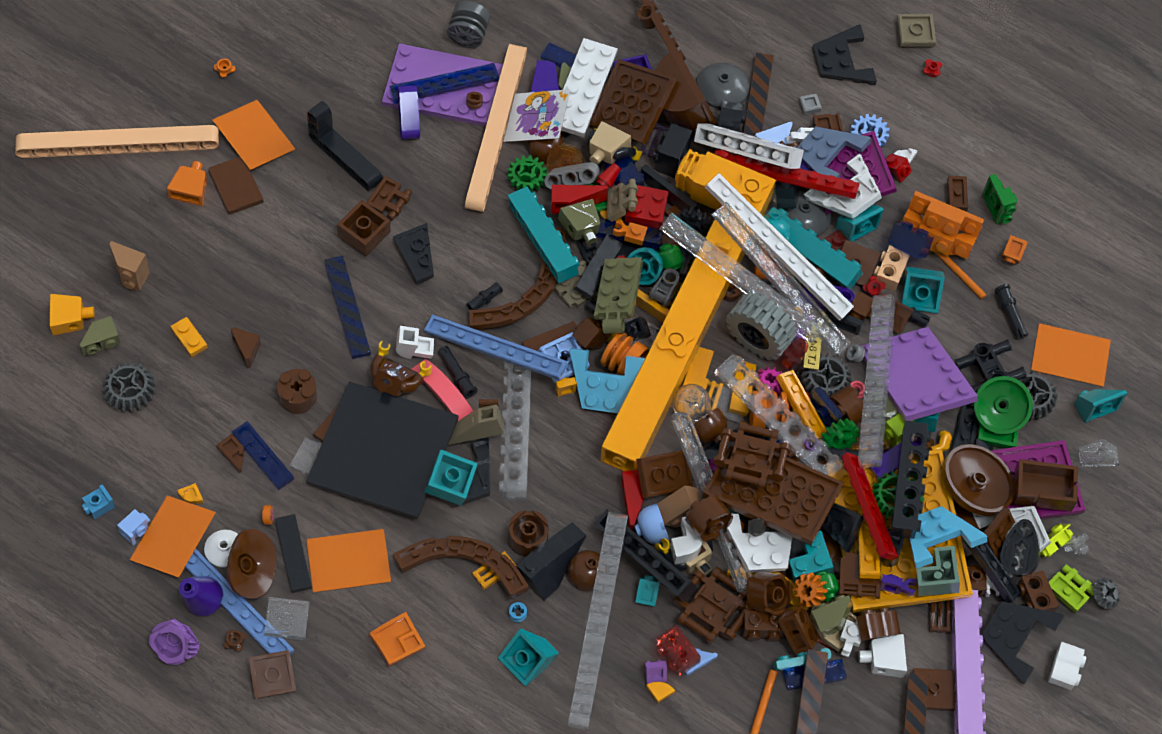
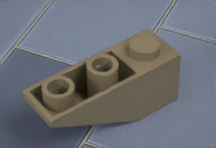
[448,404,504,445]

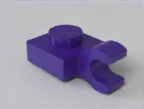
[880,574,917,596]

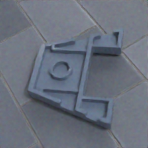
[797,126,871,178]

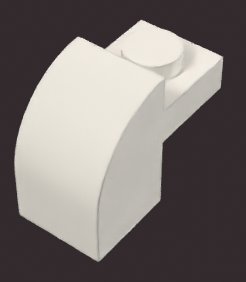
[396,326,434,359]
[670,517,703,564]

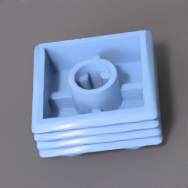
[538,332,590,383]

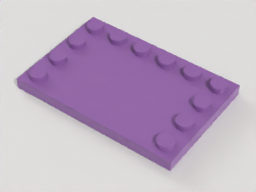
[382,43,503,127]
[862,327,977,421]

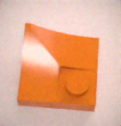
[369,612,426,667]

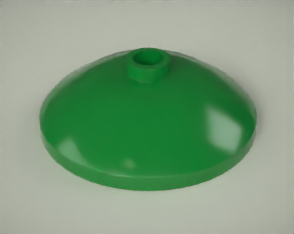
[974,376,1033,434]

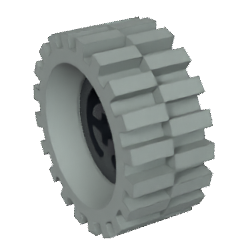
[726,292,797,361]

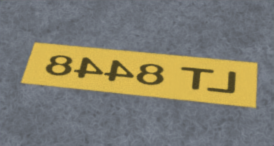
[804,324,823,370]

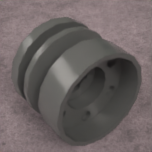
[447,1,490,48]

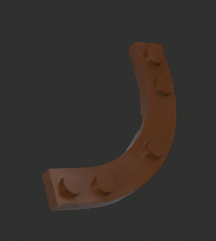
[469,258,557,330]
[393,536,529,599]

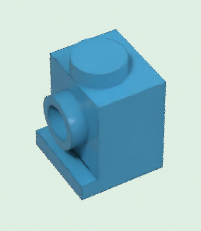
[81,484,115,520]

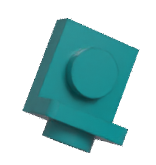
[635,575,660,606]

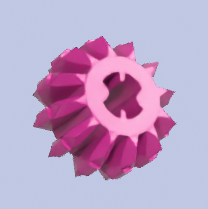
[753,366,783,397]

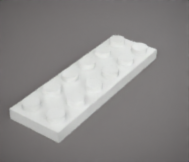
[561,38,618,137]

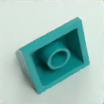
[835,204,884,242]
[901,266,945,313]

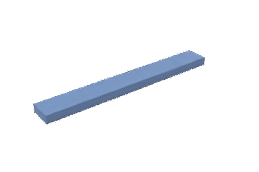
[424,315,568,381]
[185,548,294,655]

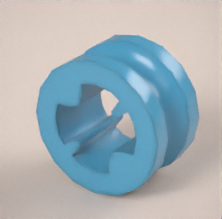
[509,602,527,623]

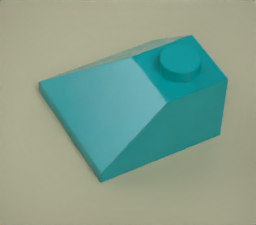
[1074,389,1128,423]
[498,629,559,686]

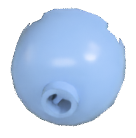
[635,503,669,544]

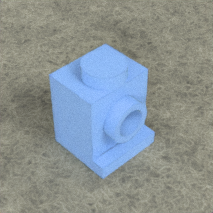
[117,509,150,546]

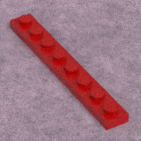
[714,149,860,199]

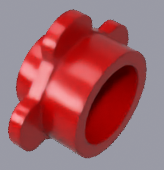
[923,59,942,77]
[863,276,885,298]

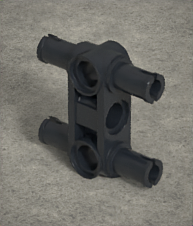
[954,339,1027,393]

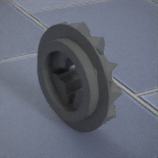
[1093,577,1120,609]

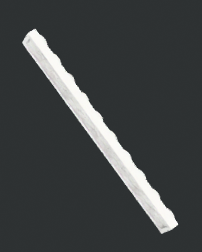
[705,173,854,321]

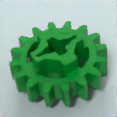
[507,155,547,192]
[819,418,860,455]

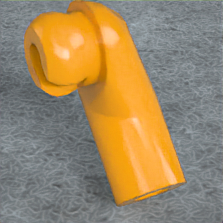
[929,430,952,452]

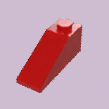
[621,470,645,531]

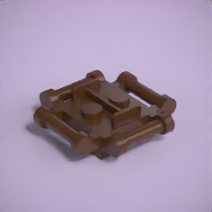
[713,421,791,489]
[673,567,755,644]

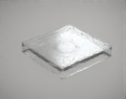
[264,597,309,641]

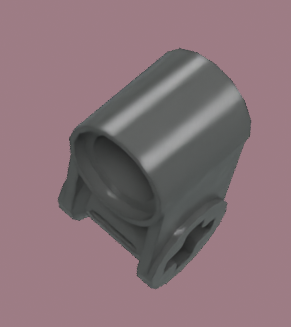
[649,269,679,307]

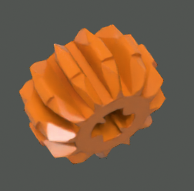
[793,572,828,607]

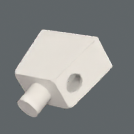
[858,634,907,678]

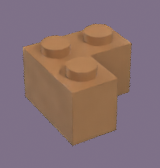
[657,486,706,528]

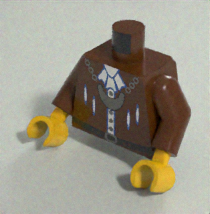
[370,341,432,396]

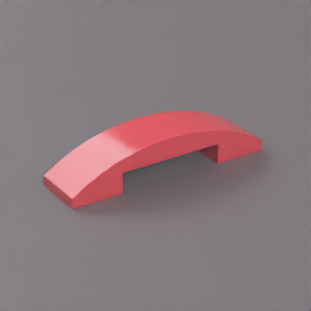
[412,359,473,422]

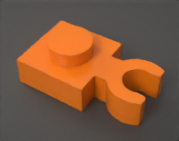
[613,221,647,246]

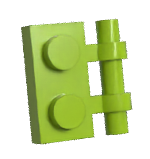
[1049,564,1094,613]

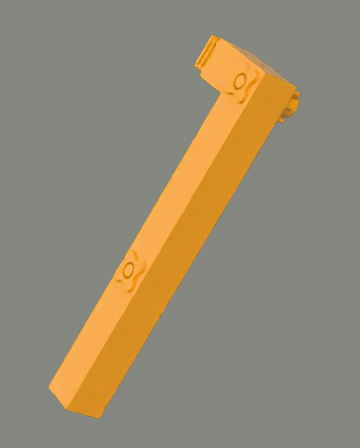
[600,149,776,471]

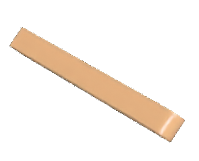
[465,44,527,212]
[15,125,219,158]

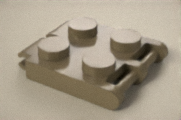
[554,260,600,309]

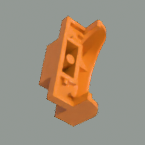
[899,191,984,259]

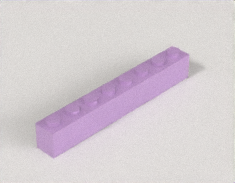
[951,590,986,734]

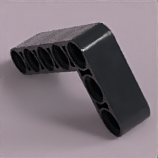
[307,101,383,191]

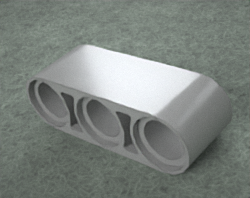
[544,162,600,189]

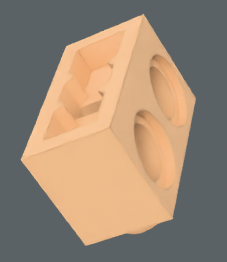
[873,245,910,292]

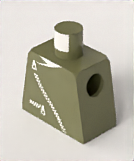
[558,199,600,245]

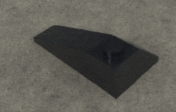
[517,522,586,601]

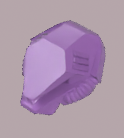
[149,618,200,665]

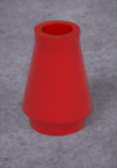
[595,163,622,190]

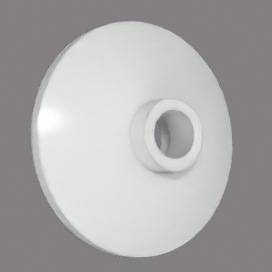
[204,530,238,568]

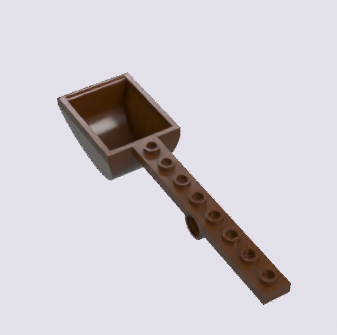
[637,0,718,135]

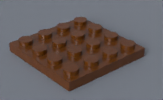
[589,59,677,145]

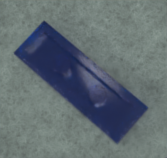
[783,659,847,691]

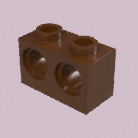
[1017,570,1059,612]
[778,603,820,654]

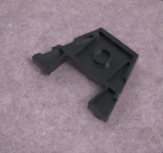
[812,24,877,85]
[447,437,490,508]
[982,601,1065,684]

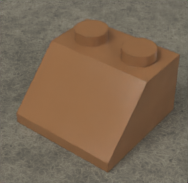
[110,241,150,291]

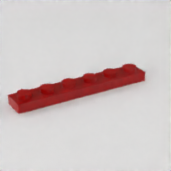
[841,452,898,561]

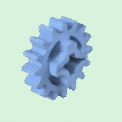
[850,114,890,147]

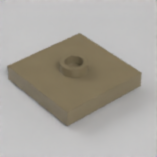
[897,14,936,47]

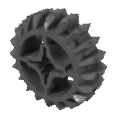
[800,353,852,402]
[102,362,156,413]
[1019,370,1058,421]

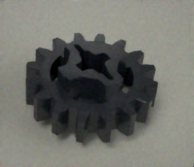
[675,208,713,241]

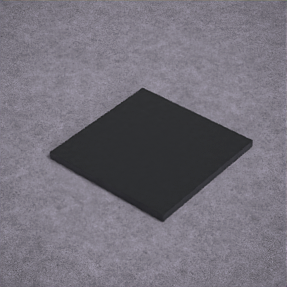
[306,381,459,519]

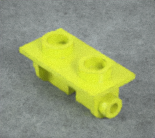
[1040,523,1073,558]

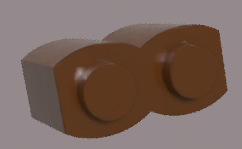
[856,607,901,641]

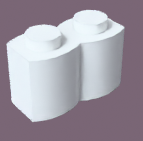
[1048,642,1086,690]

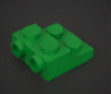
[982,174,1017,225]

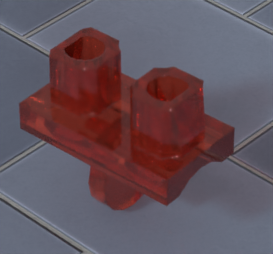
[781,338,809,369]

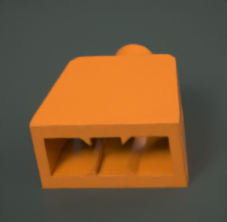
[167,161,207,206]

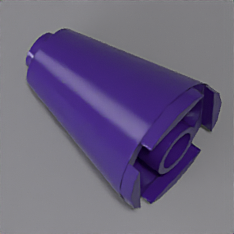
[179,576,224,616]

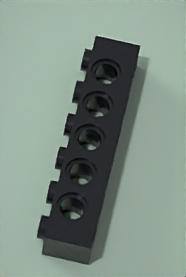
[890,420,931,539]

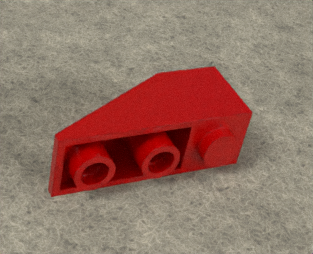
[551,184,608,214]

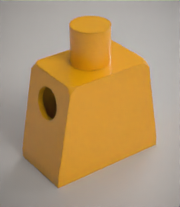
[50,294,95,335]

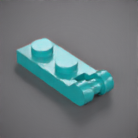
[773,648,831,671]

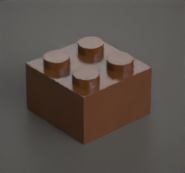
[337,200,391,256]

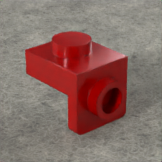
[885,153,912,182]

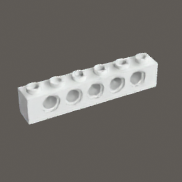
[694,124,804,169]

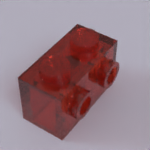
[656,624,701,676]

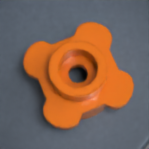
[214,59,235,78]

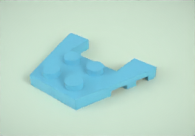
[570,348,645,413]
[909,506,987,569]

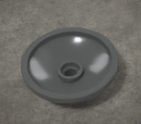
[696,62,750,109]
[782,191,831,237]

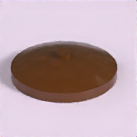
[942,444,1015,516]

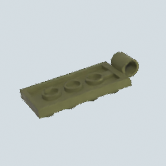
[594,257,643,334]

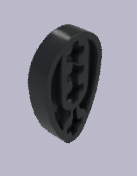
[1000,519,1040,577]

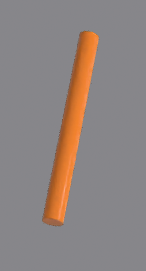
[935,253,987,300]
[750,670,777,734]

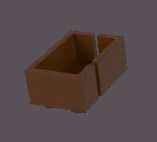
[1013,459,1078,512]

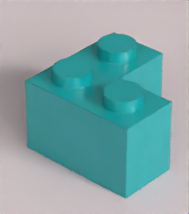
[788,531,833,584]

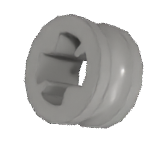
[846,344,865,362]

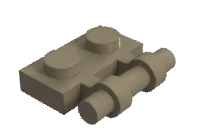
[607,179,638,222]

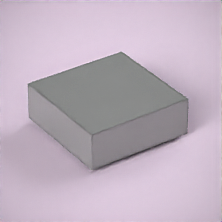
[799,94,822,115]

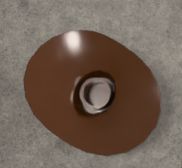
[227,529,277,599]

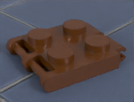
[839,552,881,599]

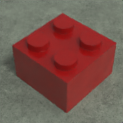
[625,185,669,234]

